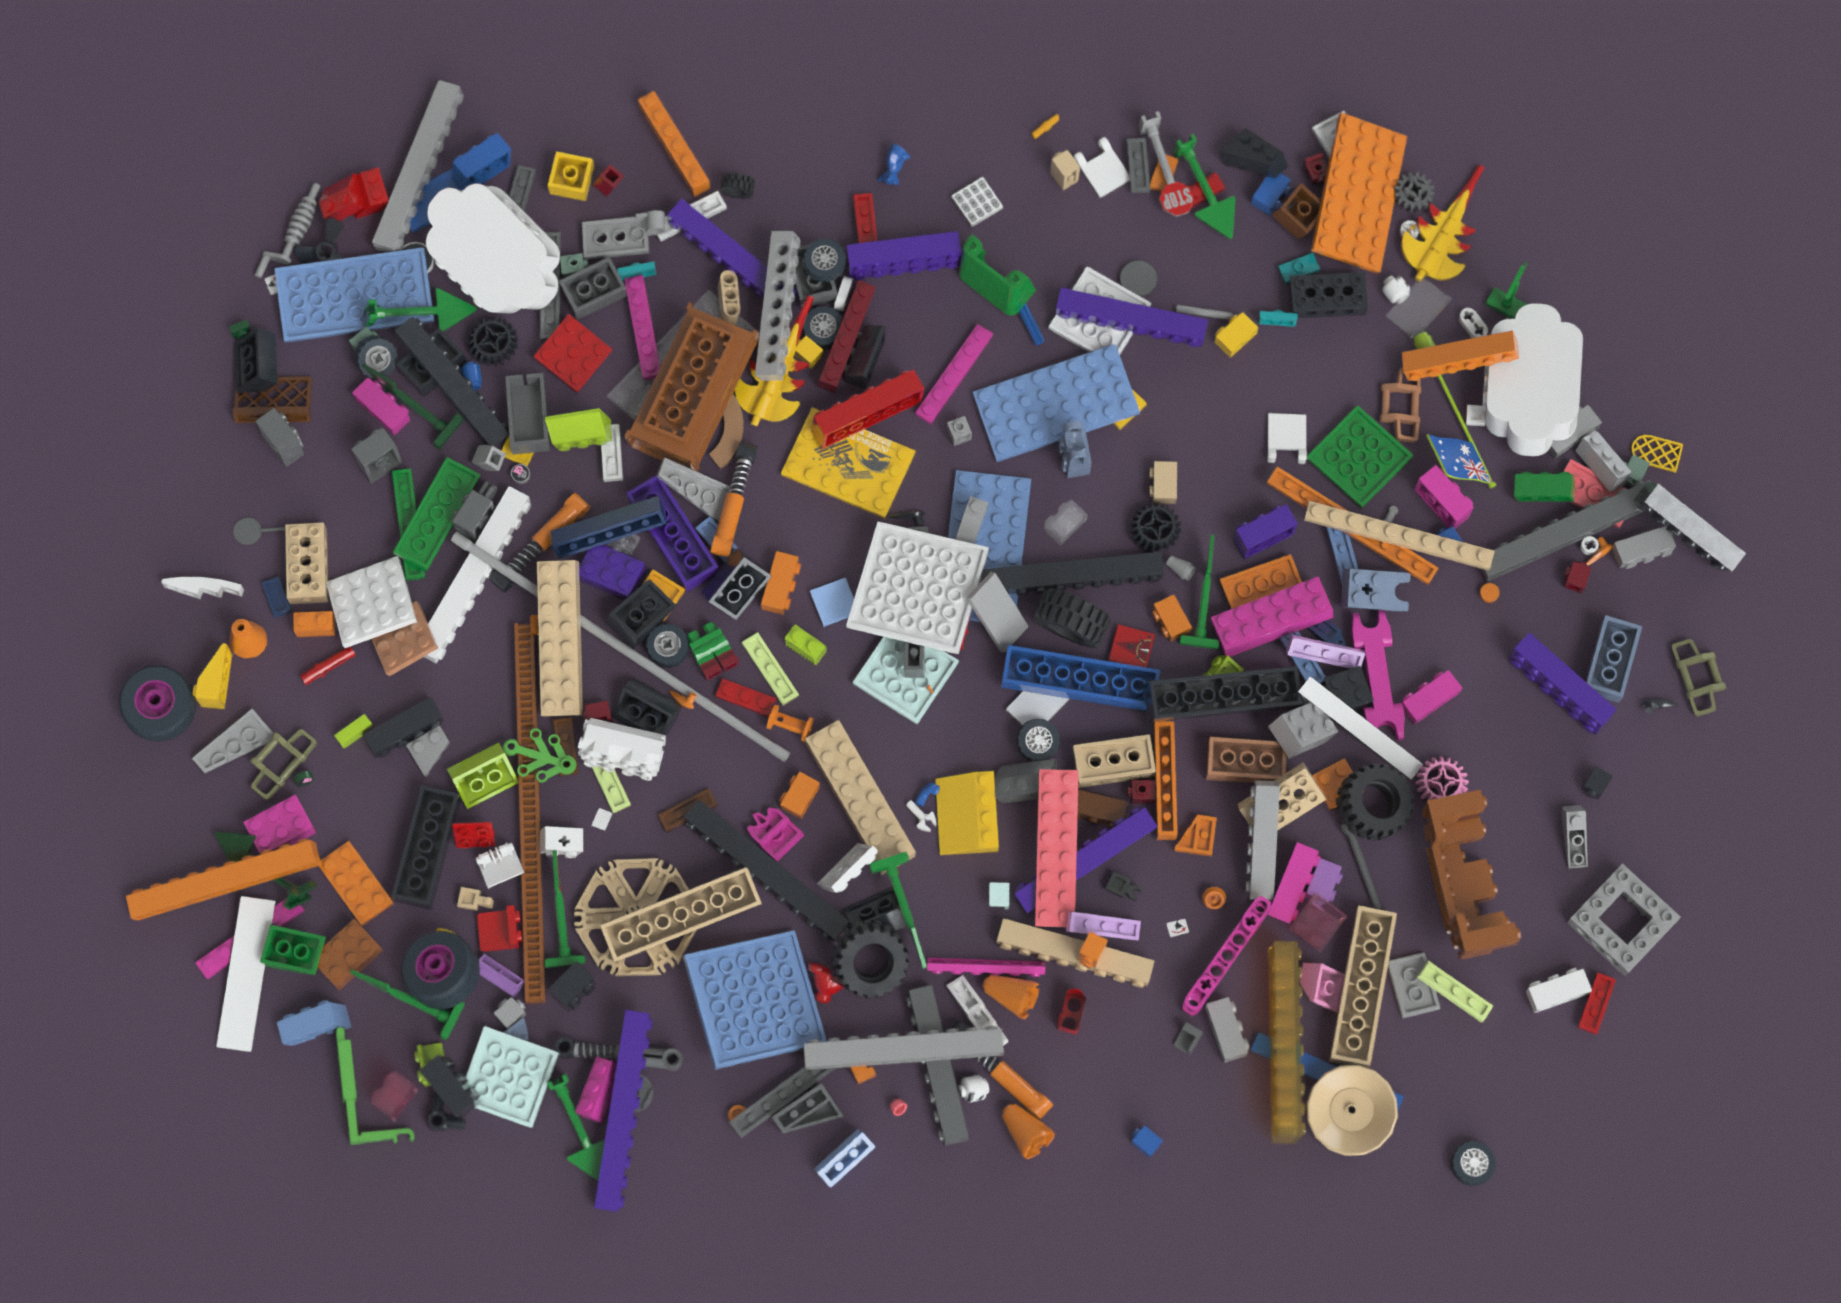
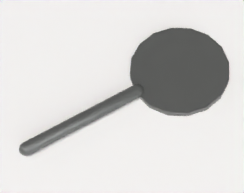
[233,517,286,545]

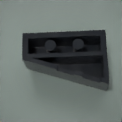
[1219,128,1288,178]

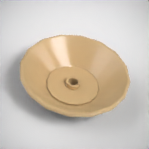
[1307,1065,1398,1156]

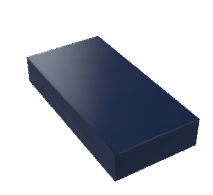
[261,576,293,618]

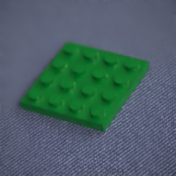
[1306,405,1413,509]

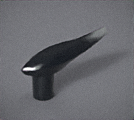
[889,510,925,527]
[1641,699,1678,714]

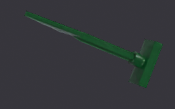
[362,364,463,450]
[215,831,318,910]

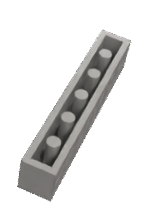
[1246,781,1280,900]

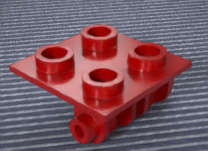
[452,822,495,848]

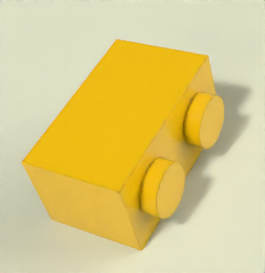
[1214,312,1258,358]

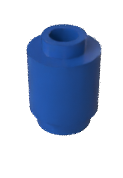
[461,362,483,391]

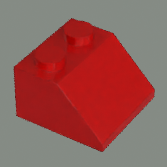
[354,167,389,219]
[319,173,366,221]

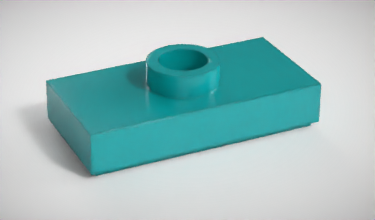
[1278,253,1320,284]
[617,262,656,281]
[1258,310,1298,327]

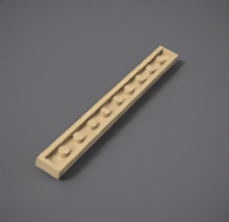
[1304,501,1494,570]

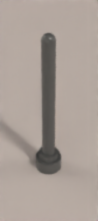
[1340,824,1381,910]

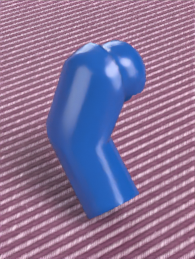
[914,782,940,807]

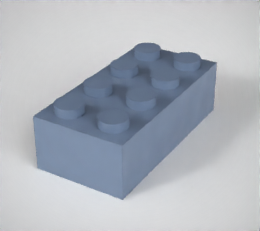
[1585,615,1642,703]

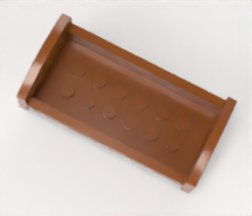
[624,302,759,472]

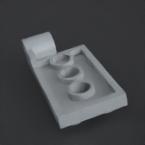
[582,211,666,260]

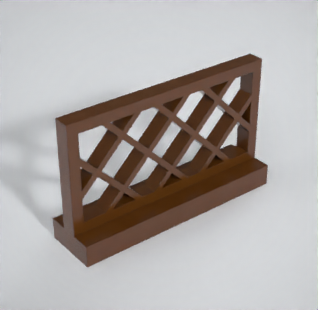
[233,376,312,423]

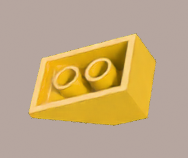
[193,643,232,709]

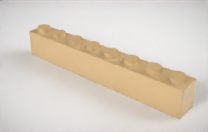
[997,918,1154,988]

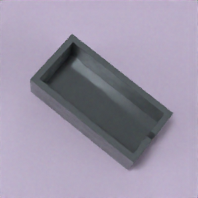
[505,373,550,455]

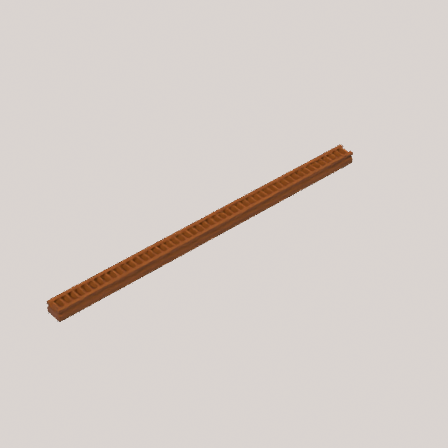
[514,623,546,1004]

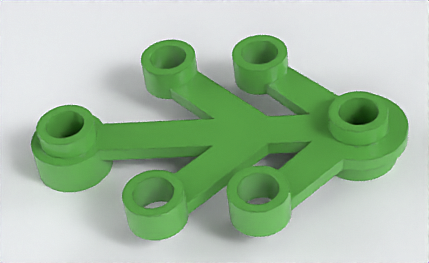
[503,728,576,783]

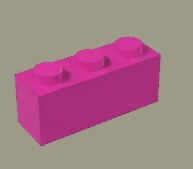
[352,378,410,435]
[1402,670,1462,725]
[575,1057,617,1124]

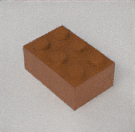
[317,919,383,991]

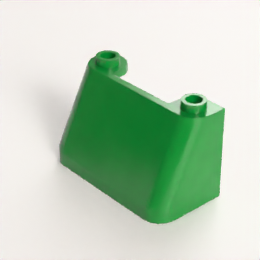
[959,234,1036,316]

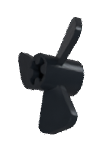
[295,218,345,264]

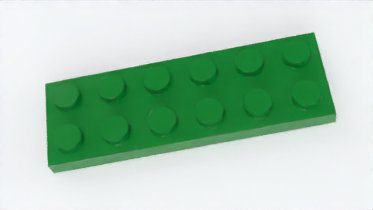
[393,457,481,571]

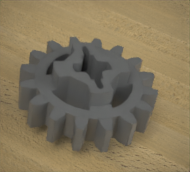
[1394,172,1435,212]

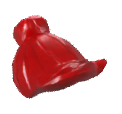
[808,962,844,1004]

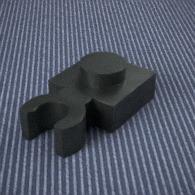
[1105,871,1142,901]

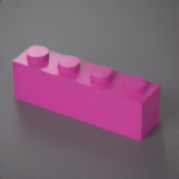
[1268,842,1321,924]

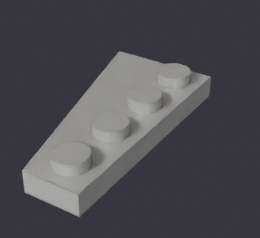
[656,458,731,523]
[192,709,274,774]

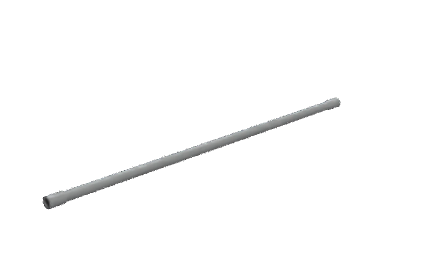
[451,532,791,762]

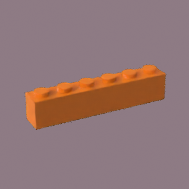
[638,91,710,197]
[1402,330,1519,381]
[1153,721,1178,840]

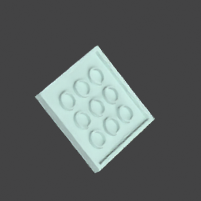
[853,637,959,724]
[466,1026,558,1128]

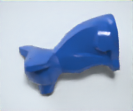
[877,144,911,186]

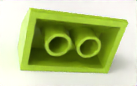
[545,408,612,451]
[447,743,519,809]

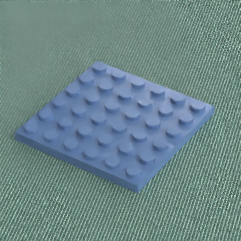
[683,930,827,1070]

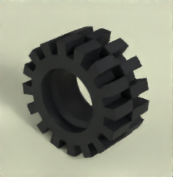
[720,172,755,199]

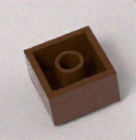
[1271,183,1321,240]

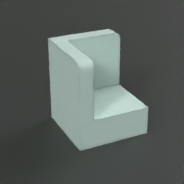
[989,883,1009,910]

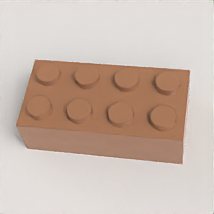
[1206,737,1287,783]

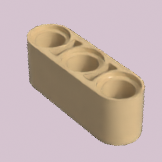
[718,270,740,325]

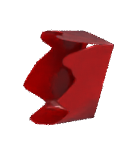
[1057,989,1086,1035]

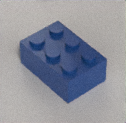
[452,133,511,190]

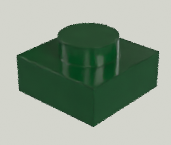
[229,320,251,339]

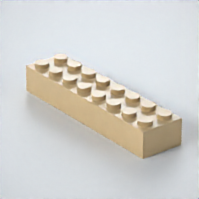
[537,560,583,717]
[805,720,915,875]
[600,867,762,962]
[1329,906,1397,1068]

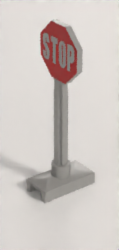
[1138,111,1195,217]

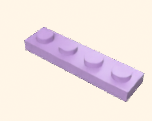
[1286,635,1366,669]
[1066,912,1141,941]

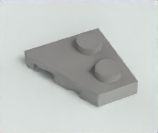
[406,725,450,777]

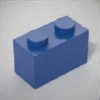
[1251,174,1291,215]

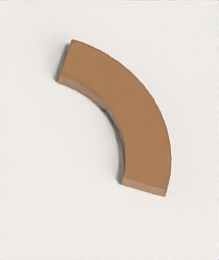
[709,394,744,470]

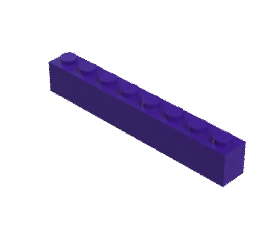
[667,198,797,309]
[1055,288,1208,347]
[1014,807,1158,913]

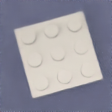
[817,843,878,893]

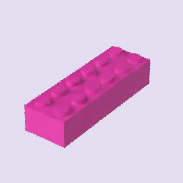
[1211,577,1333,657]

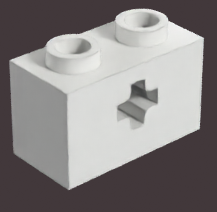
[540,826,583,858]

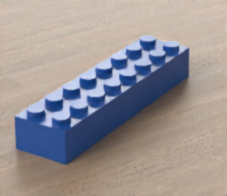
[1001,645,1160,712]

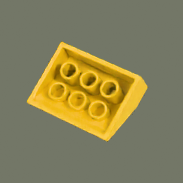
[935,771,999,855]

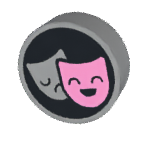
[511,464,530,484]

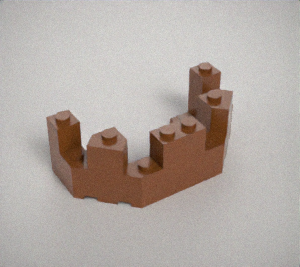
[1422,789,1521,960]

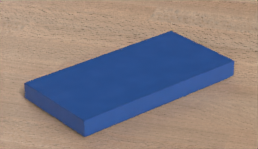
[410,169,460,233]

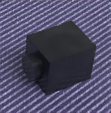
[1582,766,1613,799]

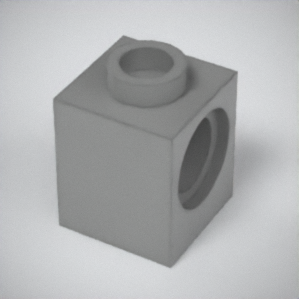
[947,416,972,446]

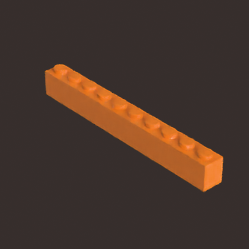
[126,838,321,921]

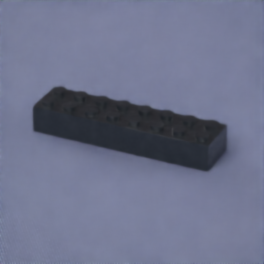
[1144,666,1303,723]

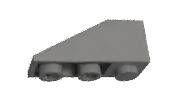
[1562,805,1588,868]

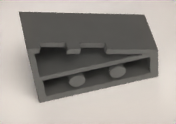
[771,1083,843,1134]

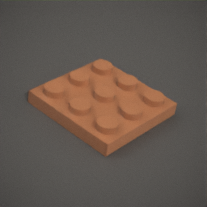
[372,601,439,676]

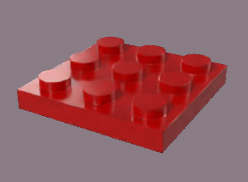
[533,314,613,393]

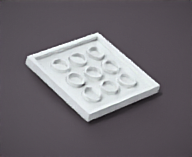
[1048,267,1151,355]
[327,556,417,648]

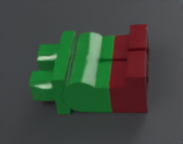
[688,622,739,681]

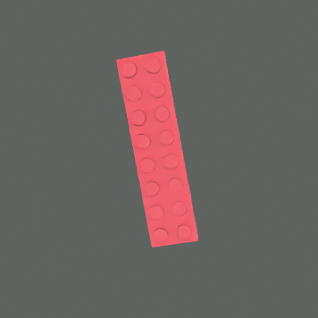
[1035,769,1079,927]

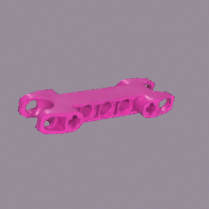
[1351,610,1405,741]
[1182,896,1271,1017]

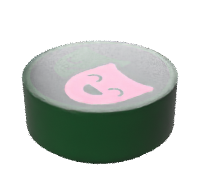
[294,771,314,787]

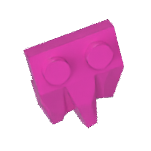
[747,808,804,862]

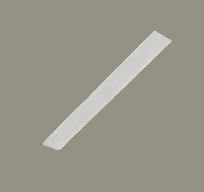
[1298,677,1423,779]

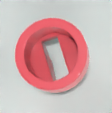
[889,1098,907,1116]

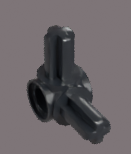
[427,1092,466,1132]

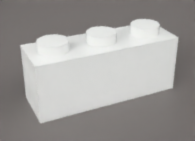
[1526,968,1592,1013]

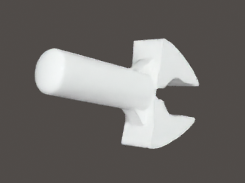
[906,800,936,832]

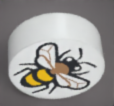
[1400,221,1419,239]

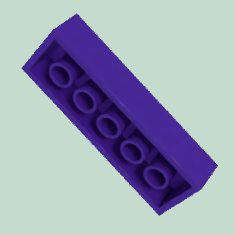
[847,231,961,280]
[626,475,719,592]
[1508,632,1617,735]

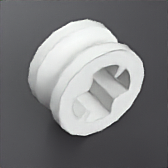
[1580,536,1599,555]

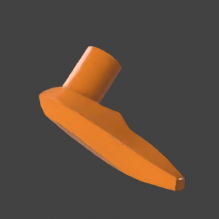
[1586,537,1612,566]
[669,690,697,709]

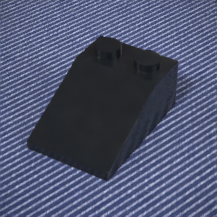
[606,579,676,649]

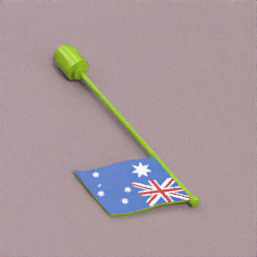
[1413,332,1496,488]

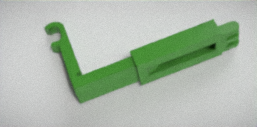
[336,1027,414,1145]

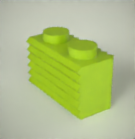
[785,624,826,665]

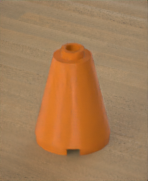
[229,619,267,659]
[982,975,1039,1019]
[1002,1104,1055,1159]

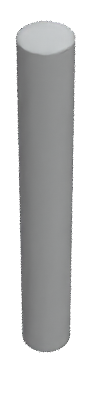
[1176,305,1233,320]

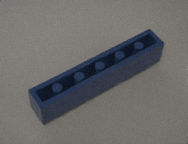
[551,496,667,559]

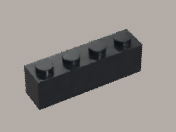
[363,697,444,759]

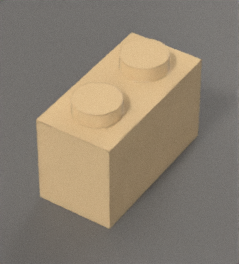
[1050,150,1080,190]
[1149,461,1177,504]

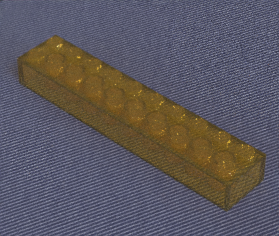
[1268,941,1305,1144]

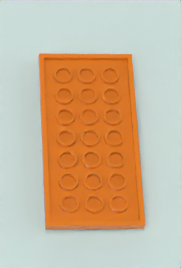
[1311,113,1407,274]

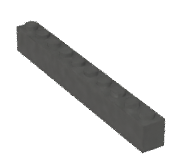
[1480,480,1651,582]

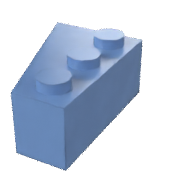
[277,1000,351,1046]

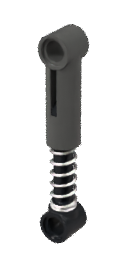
[554,1037,683,1071]

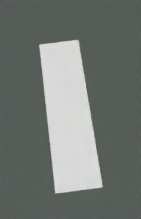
[217,896,275,1052]

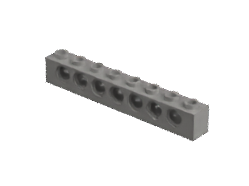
[755,231,800,381]

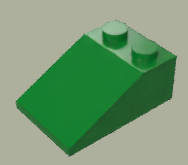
[260,925,326,975]

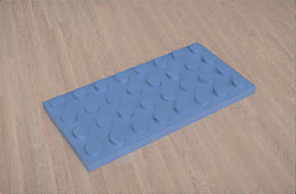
[275,248,434,343]
[973,344,1140,462]
[948,470,1031,622]

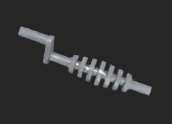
[255,183,320,278]

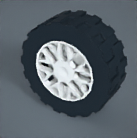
[1016,719,1060,761]
[1451,1141,1496,1186]

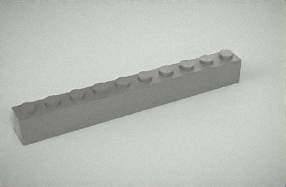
[372,80,463,253]
[804,1026,1004,1070]

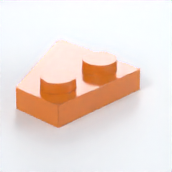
[1174,815,1217,857]

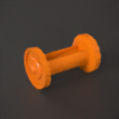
[766,704,814,742]

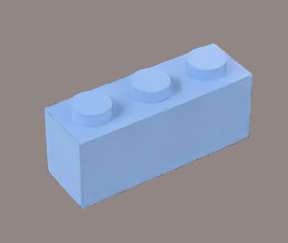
[814,1129,875,1187]

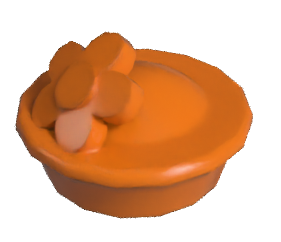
[1202,887,1226,909]

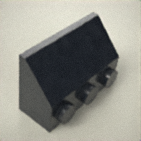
[843,325,886,389]
[234,328,278,393]
[702,548,772,620]
[611,678,682,737]
[843,887,914,931]

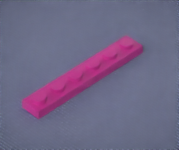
[625,275,661,381]
[915,324,993,425]
[196,898,304,980]
[927,957,1045,977]

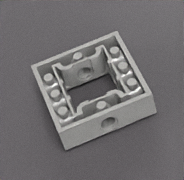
[1567,864,1681,976]

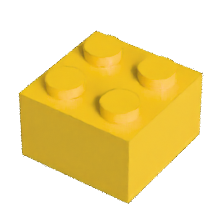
[548,152,594,201]

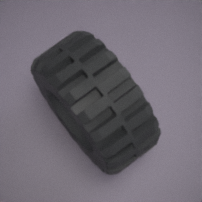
[1034,588,1111,648]
[1336,763,1414,841]
[831,920,910,999]

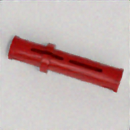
[300,647,356,685]

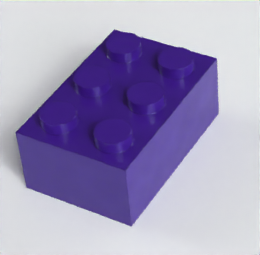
[1233,504,1298,560]
[579,545,646,600]

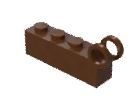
[1036,790,1128,829]

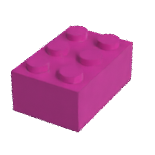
[1414,465,1474,529]
[243,794,316,855]

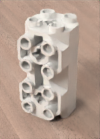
[578,718,666,781]

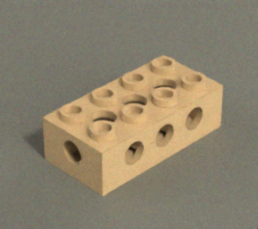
[286,523,328,604]
[1072,735,1156,788]
[1238,763,1326,830]

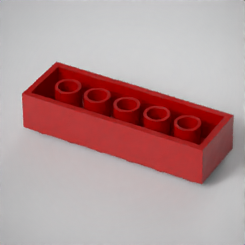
[811,369,924,449]

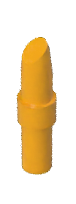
[1031,114,1059,139]

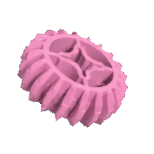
[1416,757,1469,800]

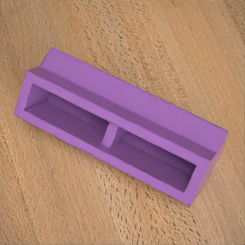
[479,954,524,998]

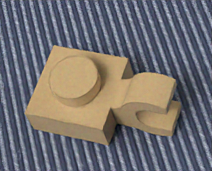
[457,887,494,911]

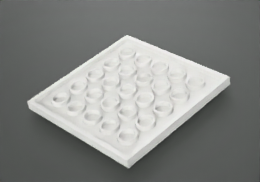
[847,522,989,654]

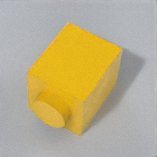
[794,336,823,369]

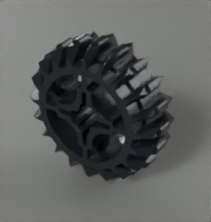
[467,316,518,367]
[1130,502,1182,553]

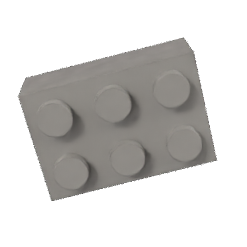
[1268,702,1339,759]

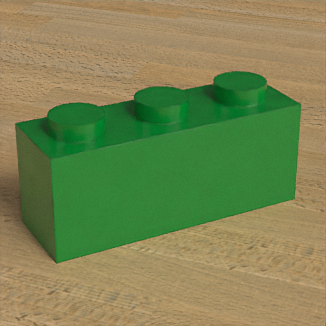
[1514,472,1575,502]

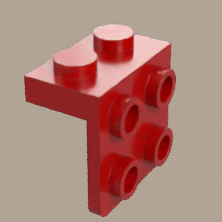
[477,905,522,952]

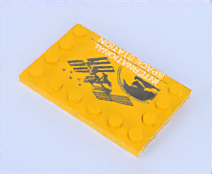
[781,407,916,519]

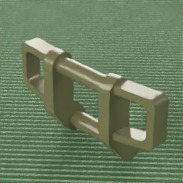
[1672,639,1727,717]
[250,729,317,801]

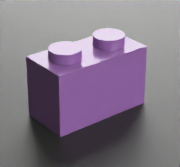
[1305,858,1343,906]

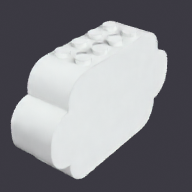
[426,184,560,313]
[1482,304,1583,456]

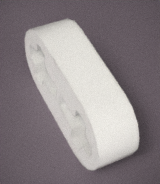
[834,276,854,312]
[1459,308,1488,338]

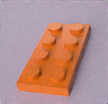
[1219,554,1302,609]
[319,841,394,926]

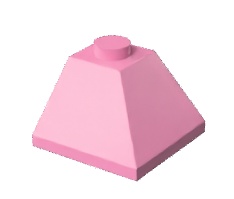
[1300,963,1344,1012]

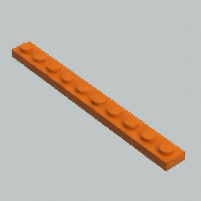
[1266,467,1439,585]

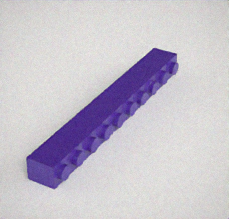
[594,1010,653,1212]

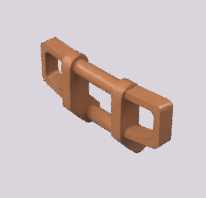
[1379,367,1421,443]

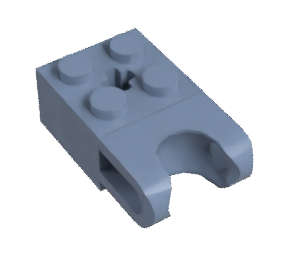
[1058,421,1091,478]
[1341,569,1411,612]

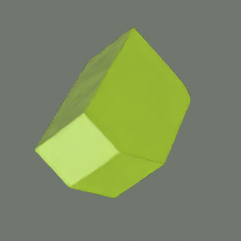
[334,714,373,748]

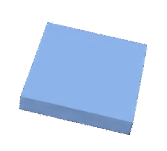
[810,578,854,627]

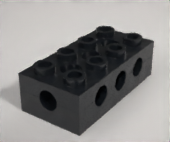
[1288,272,1368,318]

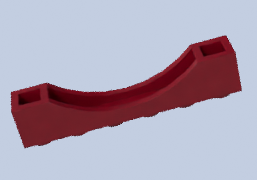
[817,280,876,393]

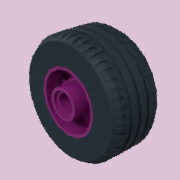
[119,665,196,742]
[401,931,480,1009]

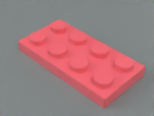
[1564,459,1624,529]

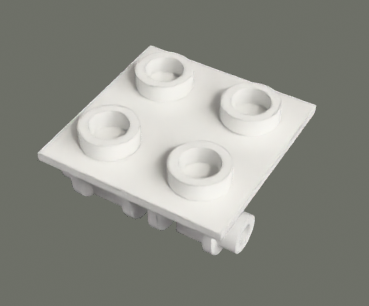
[476,842,524,888]

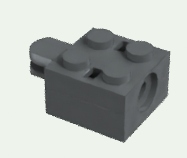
[452,481,497,543]

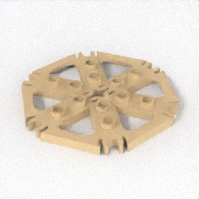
[574,858,697,977]

